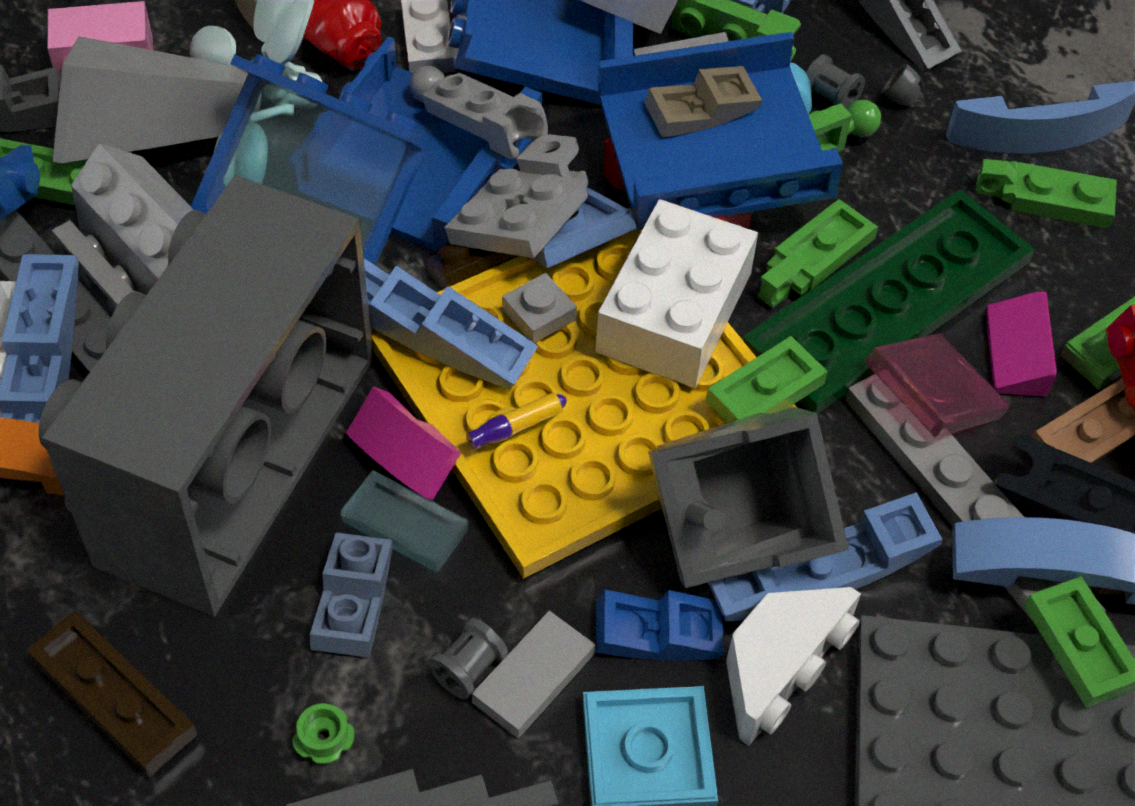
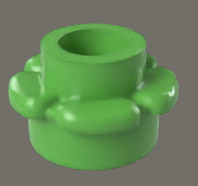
[293,703,355,764]

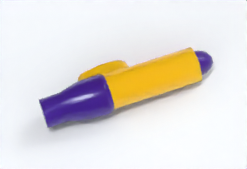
[466,393,567,450]

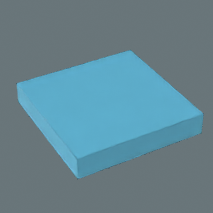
[582,686,718,806]

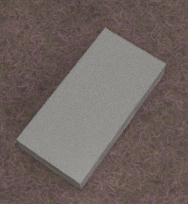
[472,611,595,739]

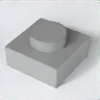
[502,273,577,343]

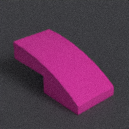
[346,387,461,500]

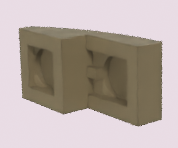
[644,66,762,137]

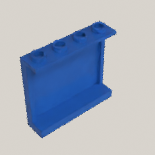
[447,0,633,105]

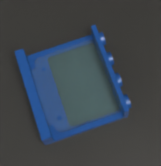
[191,54,430,266]

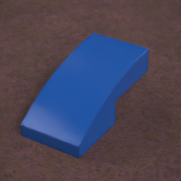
[595,589,724,661]

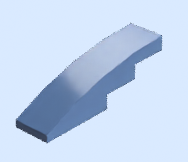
[0,254,79,423]
[364,259,538,390]

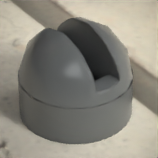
[881,64,923,106]

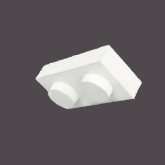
[401,0,456,73]

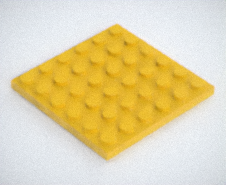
[371,208,797,579]

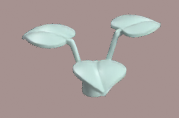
[189,0,322,186]

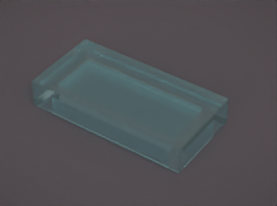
[341,470,468,573]

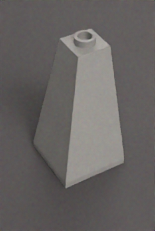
[52,36,264,163]

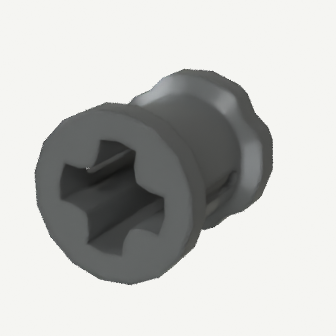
[806,54,865,109]
[427,618,508,699]

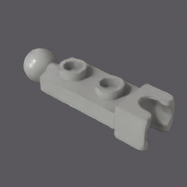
[409,66,548,159]

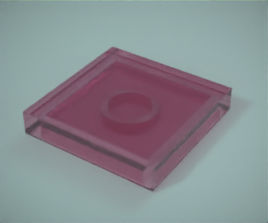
[865,333,1010,438]

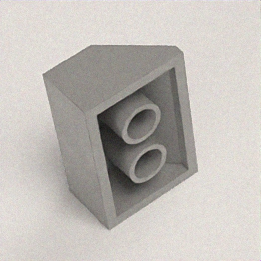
[71,143,194,295]

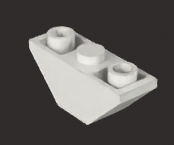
[726,587,861,746]

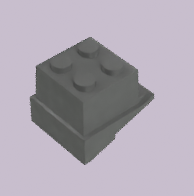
[648,407,849,588]

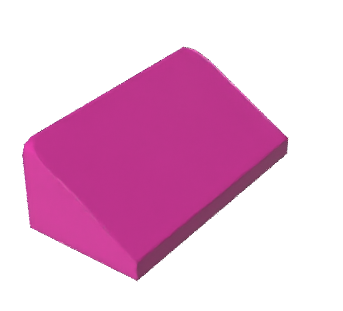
[985,292,1057,397]

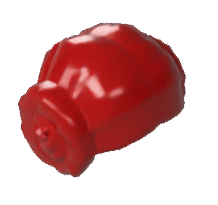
[303,0,382,71]

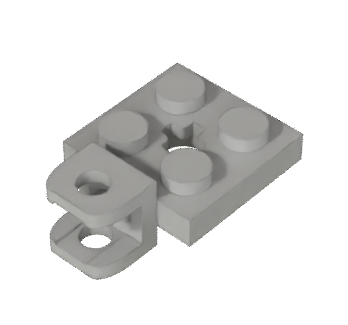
[444,134,588,258]

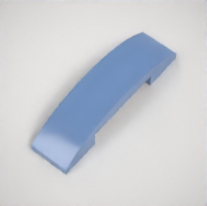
[946,81,1135,153]
[708,492,942,621]
[952,517,1135,605]

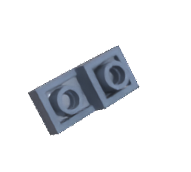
[310,533,393,658]

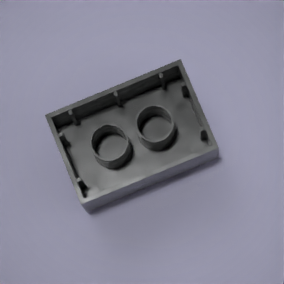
[38,175,374,617]

